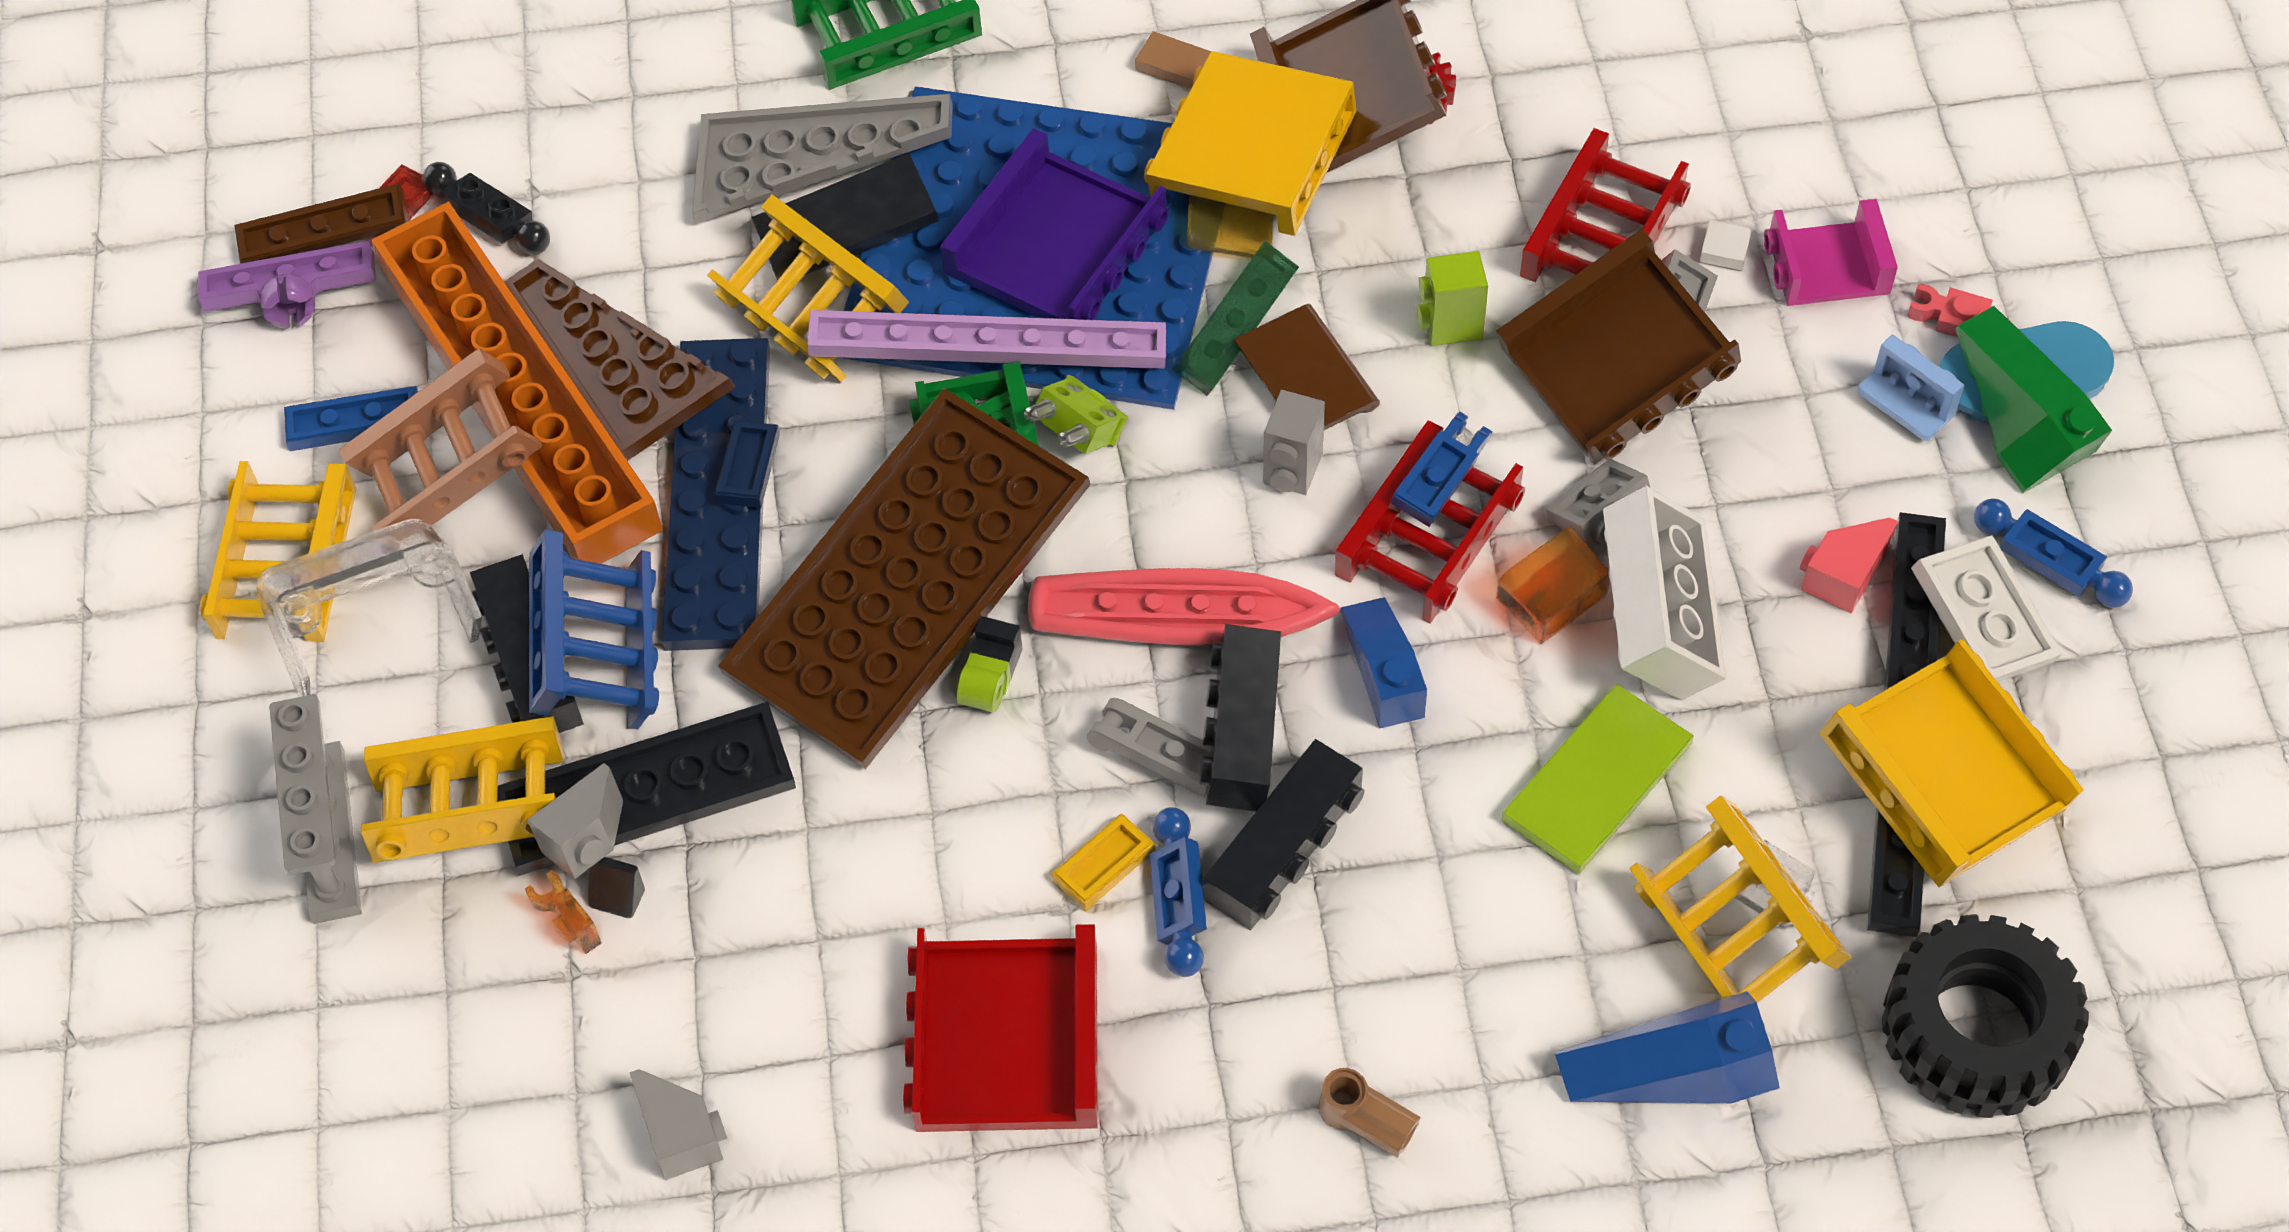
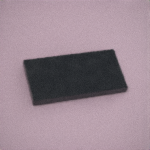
[751,153,939,280]

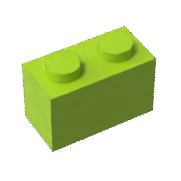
[1417,251,1488,346]

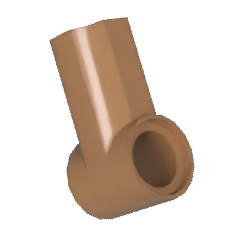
[1319,1068,1421,1158]

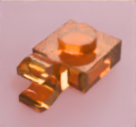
[525,871,602,954]

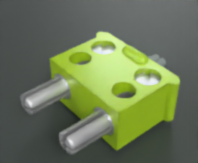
[1024,375,1128,454]

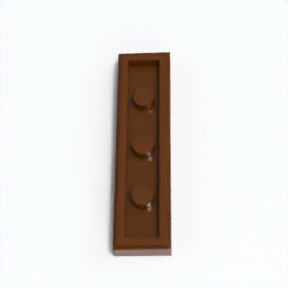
[234,183,409,264]

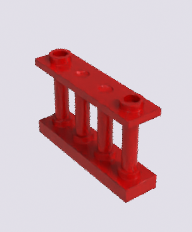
[1520,128,1691,283]
[1335,420,1526,624]

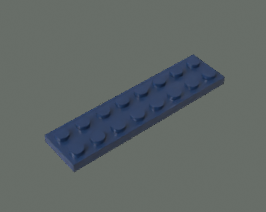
[662,338,770,651]

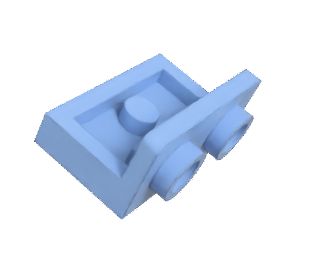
[1857,334,1965,441]

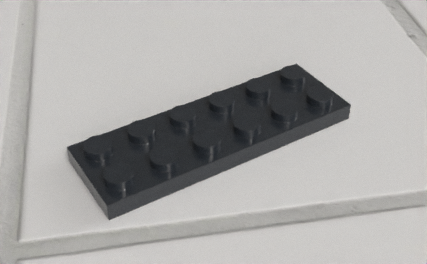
[497,701,796,876]

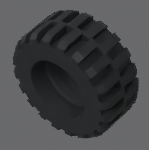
[1881,914,2089,1118]

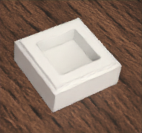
[1699,219,1752,271]

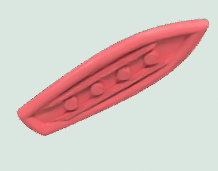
[1027,568,1340,645]

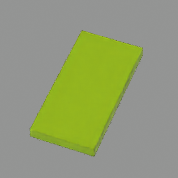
[1501,683,1694,875]

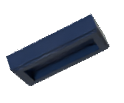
[715,420,780,508]

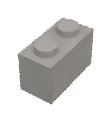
[1263,389,1325,495]

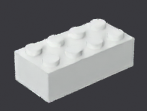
[1603,485,1726,700]

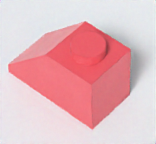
[1799,517,1898,614]

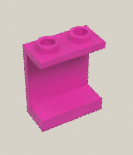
[1764,199,1898,306]

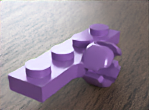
[198,240,376,328]

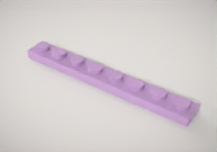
[808,310,1166,369]

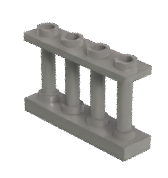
[269,694,362,924]

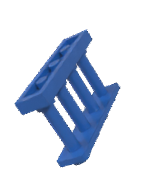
[529,529,659,730]

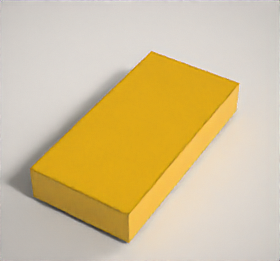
[1052,813,1155,912]

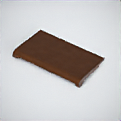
[1234,304,1380,430]

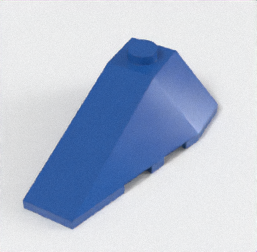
[1554,991,1780,1104]

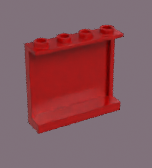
[903,924,1098,1132]

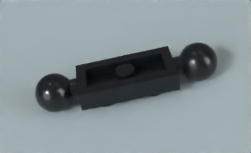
[422,162,550,255]

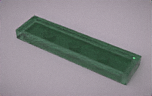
[1172,241,1299,396]

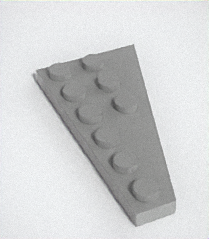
[692,94,953,224]

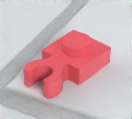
[1907,284,1993,337]

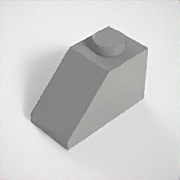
[527,763,623,879]
[629,1069,727,1180]

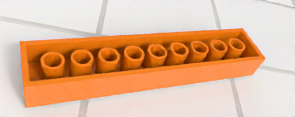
[371,201,663,564]

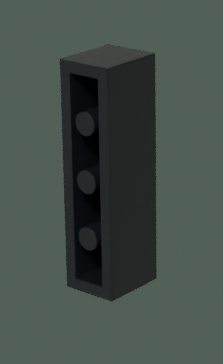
[467,554,584,733]
[1199,624,1281,812]
[1203,738,1365,931]

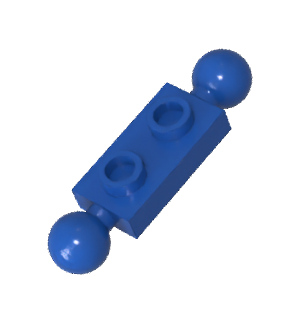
[1974,498,2133,608]
[1150,807,1207,977]

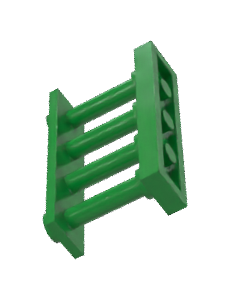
[790,0,982,90]

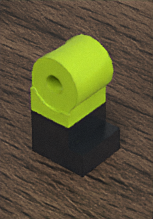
[957,616,1023,713]

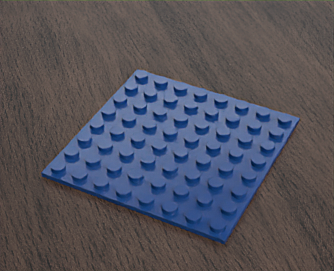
[837,86,1226,410]

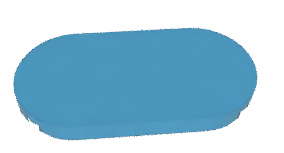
[1940,321,2114,421]

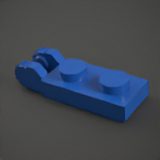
[1391,411,1493,527]

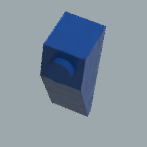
[1340,597,1427,729]

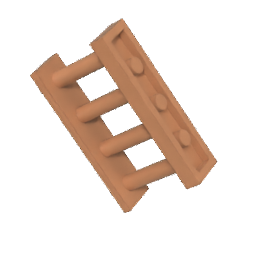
[339,348,543,547]

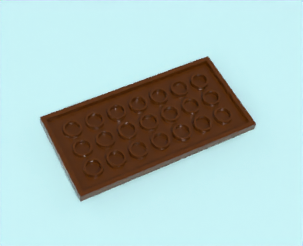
[718,388,1091,770]

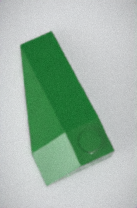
[1955,306,2112,493]

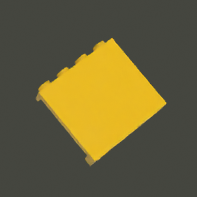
[1144,51,1357,236]
[1819,638,2084,888]

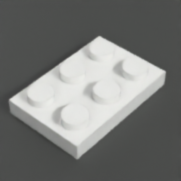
[1911,535,2063,682]

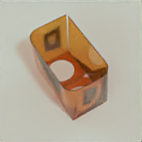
[1496,526,1610,644]

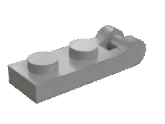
[1087,698,1211,797]

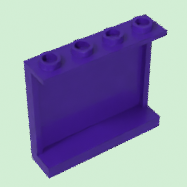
[940,128,1169,320]

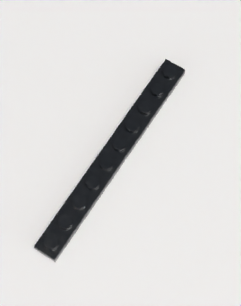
[1867,512,1946,937]

